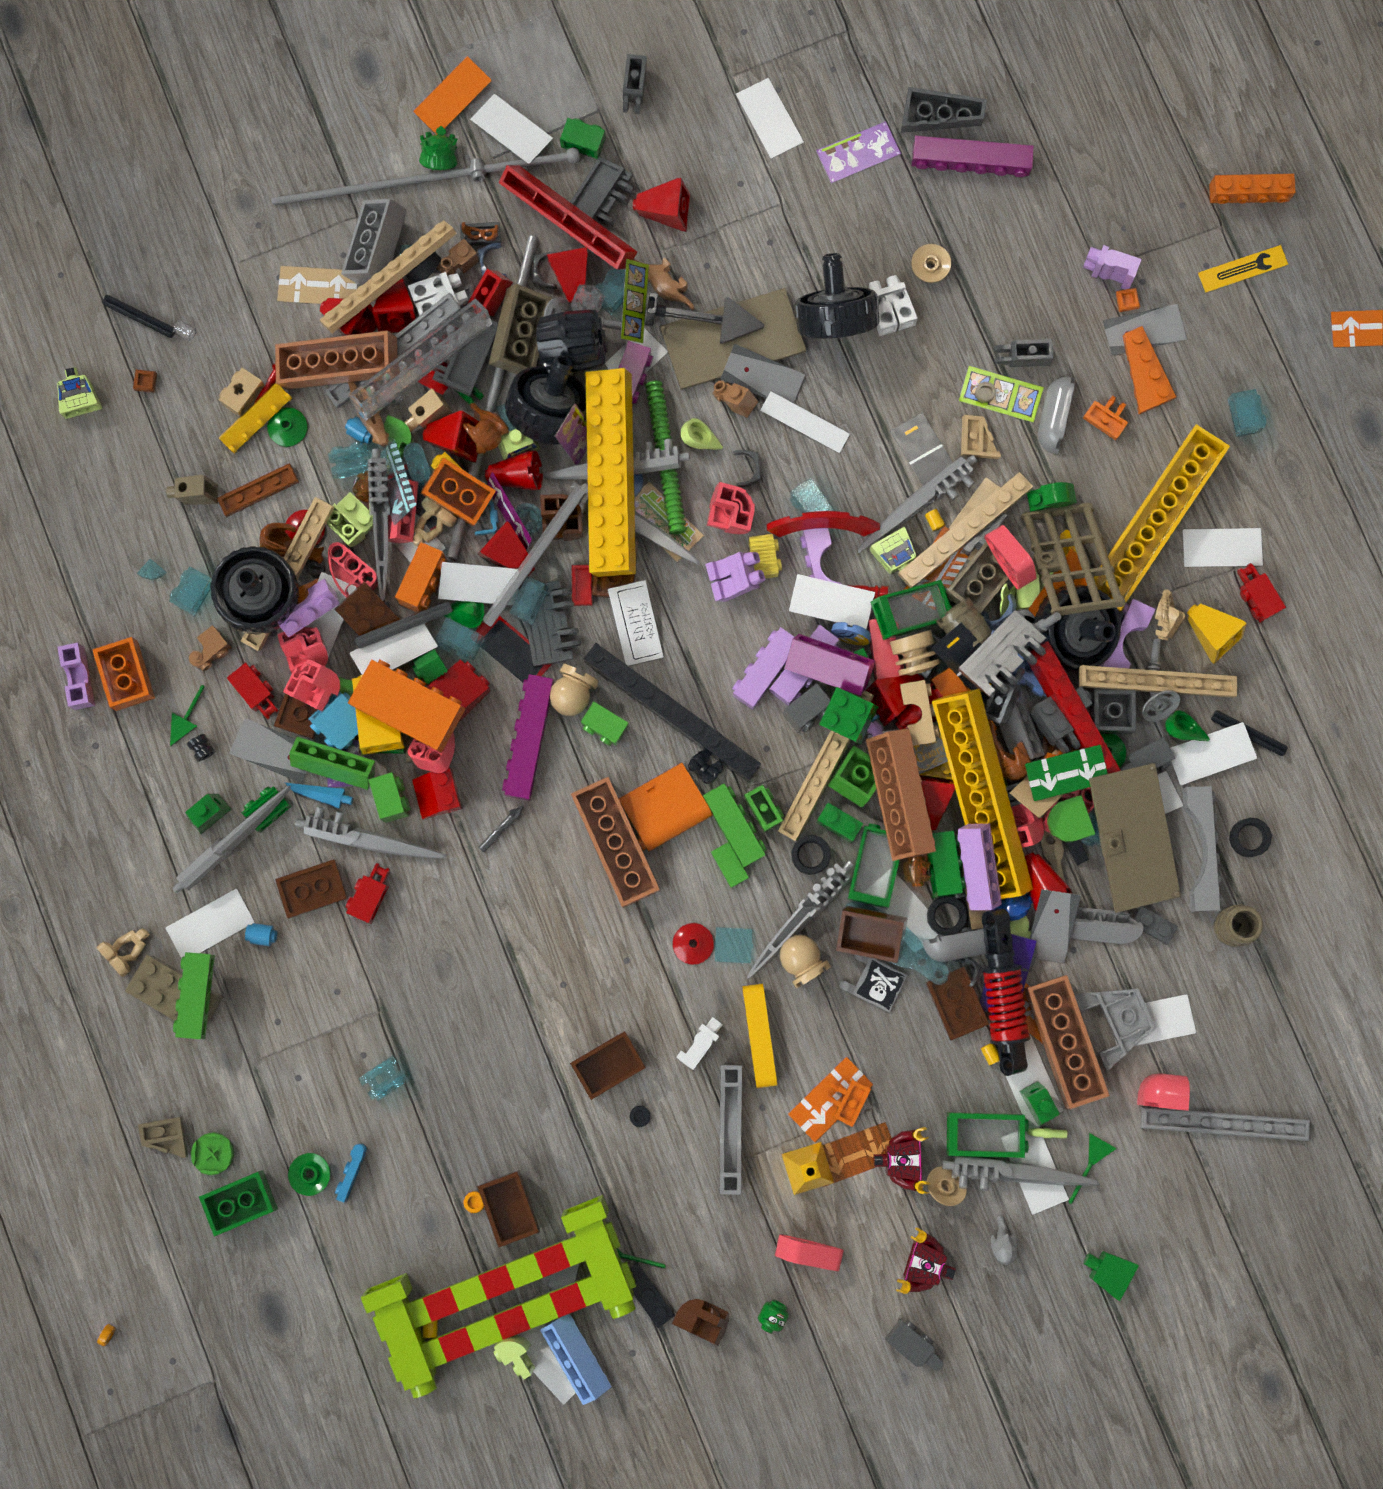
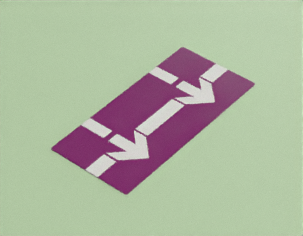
[486,472,532,550]

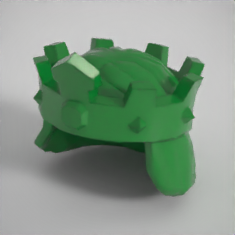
[419,126,458,170]

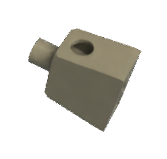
[166,475,218,505]

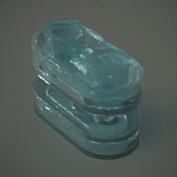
[328,442,369,479]
[403,443,432,487]
[358,1056,407,1101]

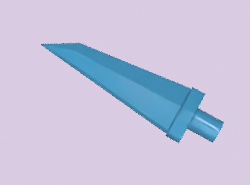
[284,782,353,809]

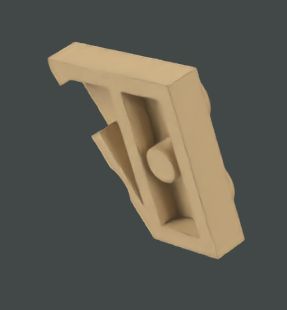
[961,415,1001,459]

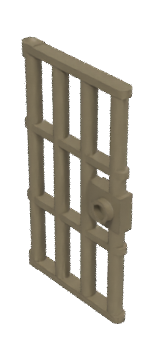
[1021,503,1126,615]

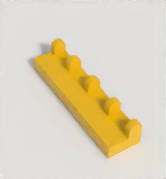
[219,383,292,454]

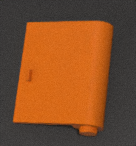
[619,763,713,852]

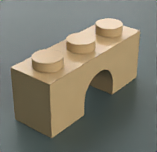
[900,680,939,746]

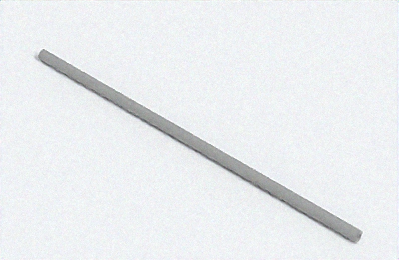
[447,235,538,560]

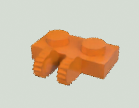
[1083,395,1128,440]
[824,1080,871,1127]

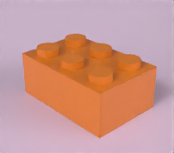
[420,458,496,526]
[395,542,447,613]
[92,637,155,711]

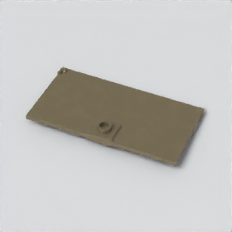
[660,288,806,390]
[1089,763,1181,913]

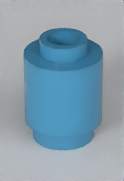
[345,417,373,444]
[245,923,277,946]

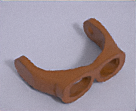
[462,222,499,241]

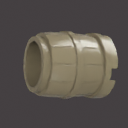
[936,597,992,647]
[1213,904,1263,947]

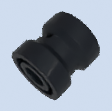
[187,734,215,762]

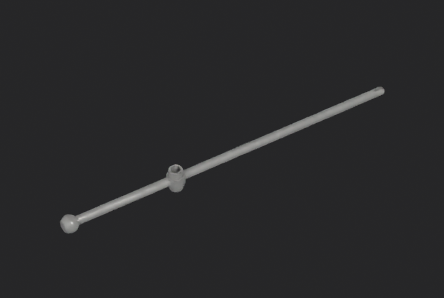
[271,148,580,205]

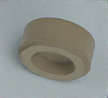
[975,382,996,403]

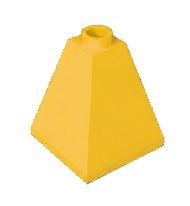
[1187,603,1247,664]
[782,1142,834,1195]

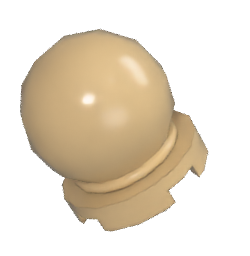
[550,664,599,716]
[780,935,831,989]

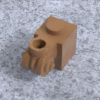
[436,239,479,276]
[713,381,758,418]
[189,625,232,672]

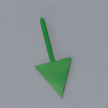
[170,685,205,746]

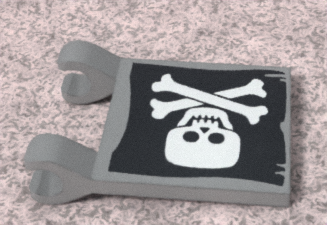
[839,955,907,1013]

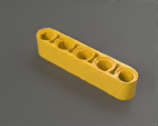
[742,983,777,1088]

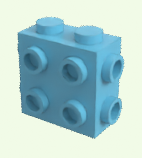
[308,692,358,750]

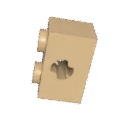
[218,368,264,417]

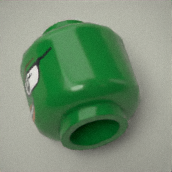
[758,1299,789,1334]

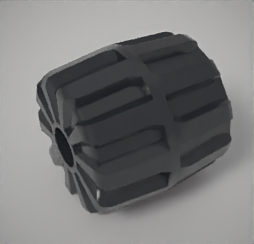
[536,309,607,373]

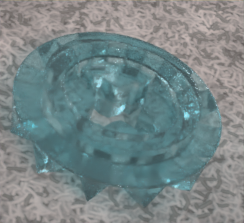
[515,503,542,535]

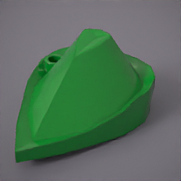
[444,600,485,630]
[1165,710,1210,741]

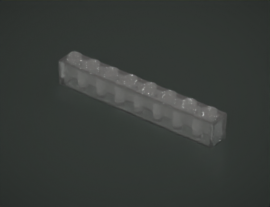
[348,299,492,421]

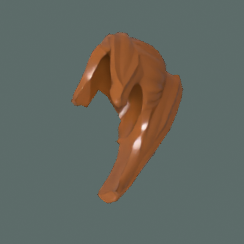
[463,403,509,454]
[259,523,324,564]
[988,720,1031,780]

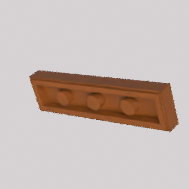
[217,463,299,517]

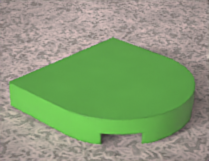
[1047,795,1095,842]

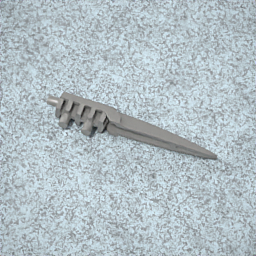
[543,439,690,479]
[368,449,390,601]
[858,455,977,553]
[570,482,700,565]
[172,786,291,894]
[295,806,447,858]
[747,861,854,979]
[942,1156,1100,1191]

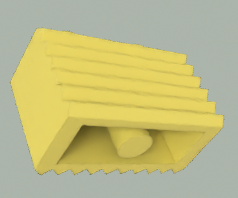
[748,534,782,578]

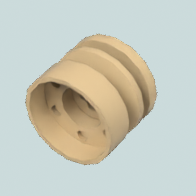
[890,630,940,676]

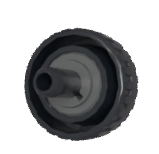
[795,253,880,339]
[505,356,587,445]
[210,546,299,635]
[1034,585,1121,671]

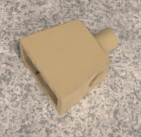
[404,389,453,431]

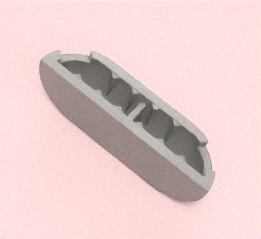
[1038,377,1075,454]
[1071,907,1144,944]
[922,929,995,962]

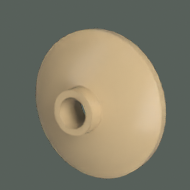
[911,244,951,283]
[927,1166,967,1206]

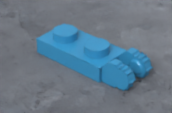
[335,1144,367,1203]

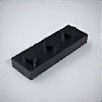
[630,1262,675,1328]

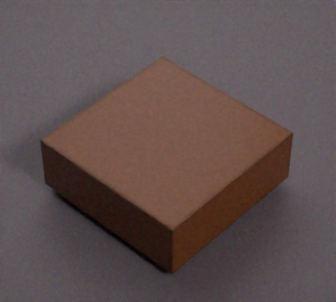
[133,369,157,393]

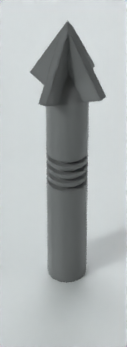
[478,806,523,852]

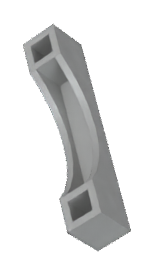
[1182,786,1223,912]
[720,1065,742,1195]

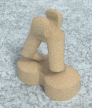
[413,497,458,547]
[96,928,150,977]

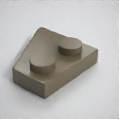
[138,1116,188,1158]

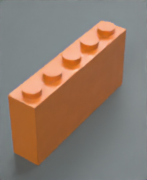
[348,659,465,753]

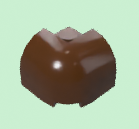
[540,494,583,541]
[672,1299,729,1346]

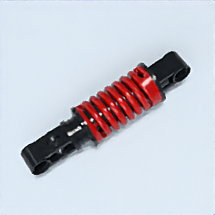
[982,908,1031,1076]

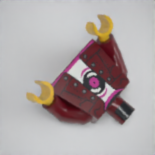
[873,1127,930,1194]
[896,1227,956,1294]

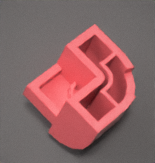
[706,482,755,534]
[277,627,328,673]
[283,660,340,711]
[1011,804,1044,848]
[1137,1073,1190,1111]

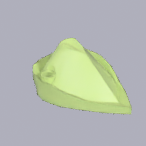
[681,418,723,450]

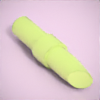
[1027,1128,1067,1139]

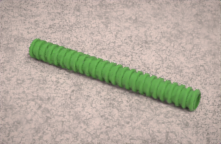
[645,380,687,534]

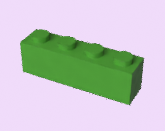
[289,737,375,790]
[703,783,767,868]
[173,952,215,1039]

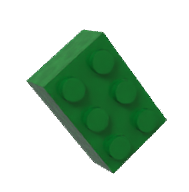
[927,831,965,899]
[199,1170,278,1237]

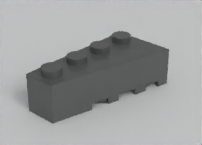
[901,87,987,133]

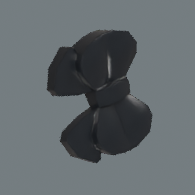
[688,751,722,784]

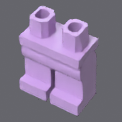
[1083,245,1141,290]
[705,552,766,602]

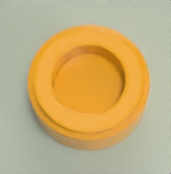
[464,1191,484,1213]
[97,1324,116,1347]

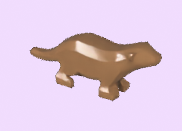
[633,258,695,310]
[348,382,389,447]

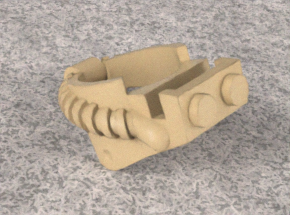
[1155,590,1185,641]

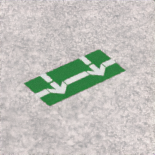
[1025,745,1108,801]

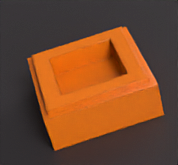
[1115,288,1140,312]

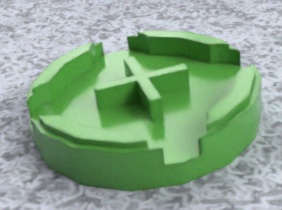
[191,1132,234,1175]

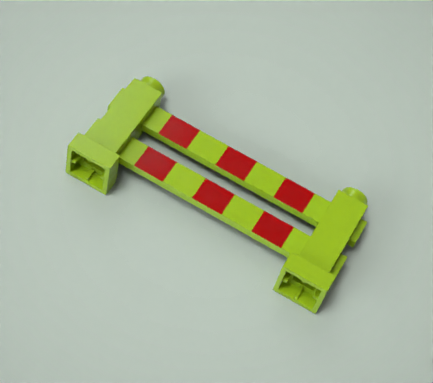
[360,1195,636,1398]

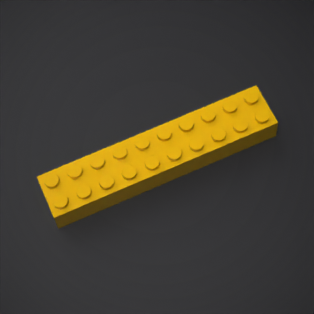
[586,368,636,577]
[1094,424,1230,612]
[932,689,1033,899]

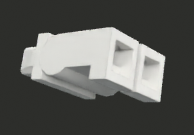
[408,272,469,316]
[869,275,917,336]
[676,1017,723,1070]

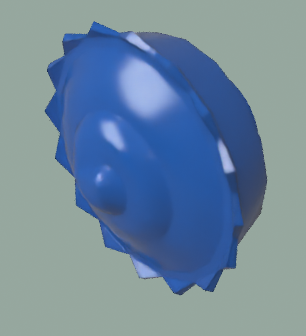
[993,893,1032,921]

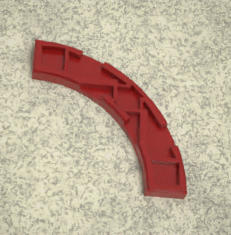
[766,511,880,538]

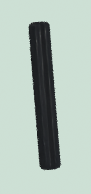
[102,295,176,338]
[1211,710,1288,756]

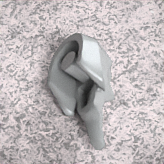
[991,1215,1017,1265]

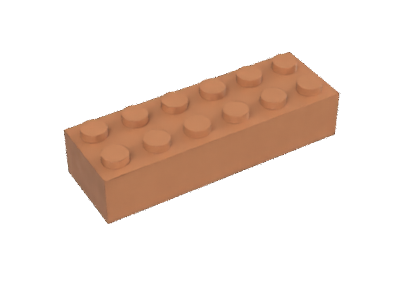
[275,331,398,390]
[866,728,936,861]
[571,777,660,908]
[1024,975,1110,1109]

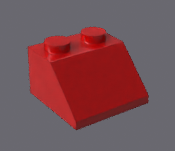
[412,767,462,820]

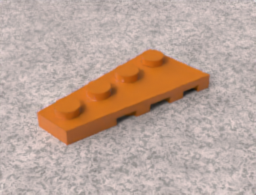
[1123,326,1176,415]

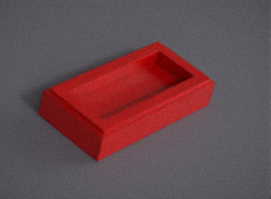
[572,565,592,606]

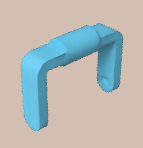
[475,501,499,536]

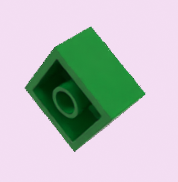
[819,687,878,744]

